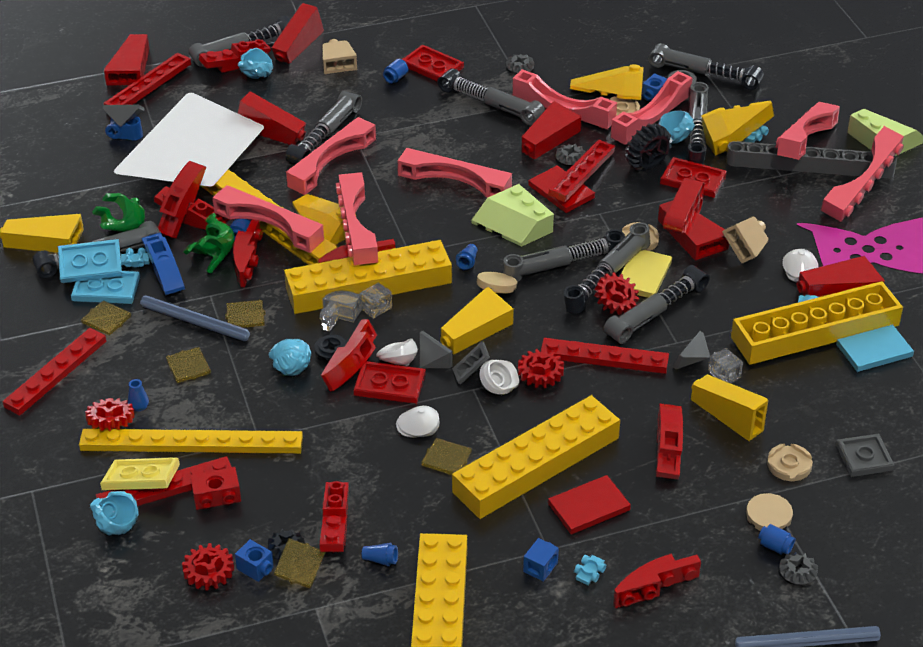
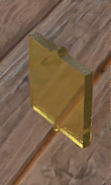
[81,300,131,336]
[225,300,266,328]
[166,347,211,383]
[422,438,472,475]
[274,538,325,588]

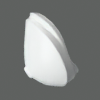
[783,249,818,282]
[376,339,418,366]
[480,360,519,394]
[396,406,440,438]

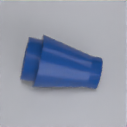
[456,244,478,270]
[128,379,149,411]
[362,543,398,566]

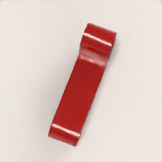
[663,178,705,234]

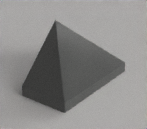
[103,105,144,127]
[420,331,452,368]
[673,331,711,369]
[452,341,490,384]

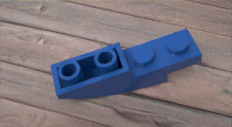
[142,232,185,295]

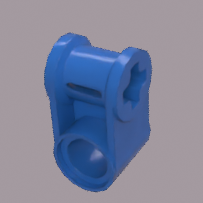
[105,116,143,140]

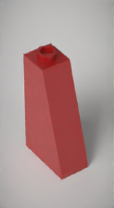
[271,3,324,63]
[104,34,149,85]
[238,91,306,145]
[521,101,581,159]
[658,201,729,260]
[797,256,885,297]

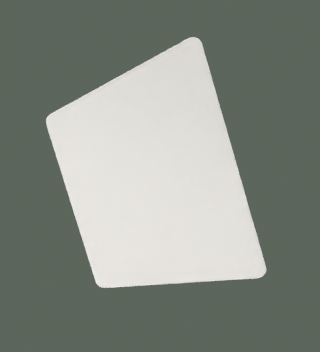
[114,93,264,186]

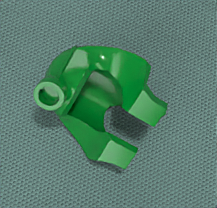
[92,193,145,233]
[184,213,235,273]

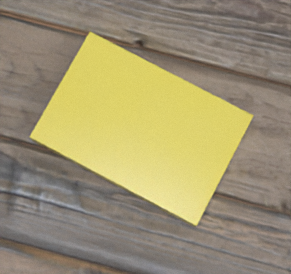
[621,250,672,297]
[100,458,180,490]

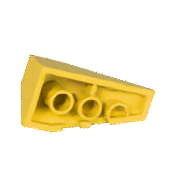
[570,64,644,100]
[701,101,774,156]
[292,194,356,245]

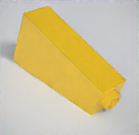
[0,214,84,253]
[440,287,514,355]
[691,374,768,441]

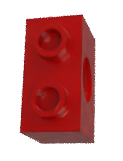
[190,467,241,510]

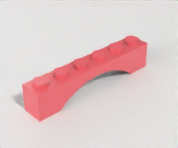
[512,69,617,129]
[611,71,693,145]
[776,102,840,160]
[286,117,376,195]
[821,126,904,222]
[398,148,512,198]
[336,172,378,265]
[213,185,324,253]

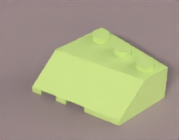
[847,109,923,156]
[471,184,554,247]

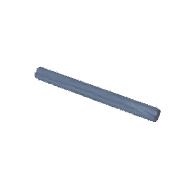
[140,295,250,341]
[735,626,881,647]

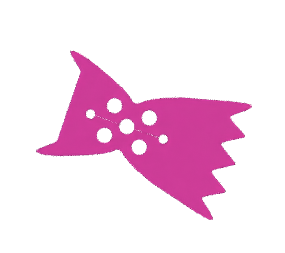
[797,217,923,273]

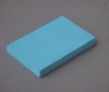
[58,239,122,283]
[71,271,140,304]
[836,324,914,372]

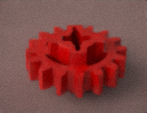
[594,272,639,315]
[518,349,564,388]
[85,398,134,431]
[182,543,235,590]

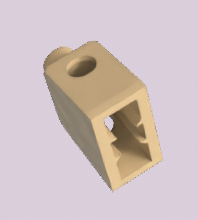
[323,39,357,74]
[722,216,768,263]

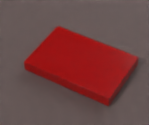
[402,45,464,81]
[660,157,727,198]
[528,166,595,213]
[354,361,426,404]
[548,475,631,534]

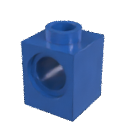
[642,73,667,102]
[523,538,559,581]
[235,539,273,582]

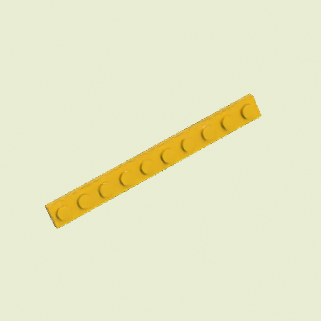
[79,429,303,454]

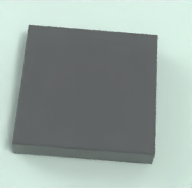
[836,434,895,477]

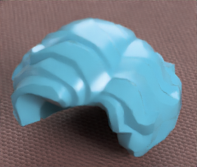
[238,48,273,79]
[658,111,695,143]
[269,339,311,376]
[90,491,139,535]

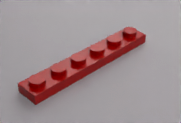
[104,53,191,105]
[548,140,615,202]
[2,328,107,416]
[541,338,669,374]
[96,456,231,506]

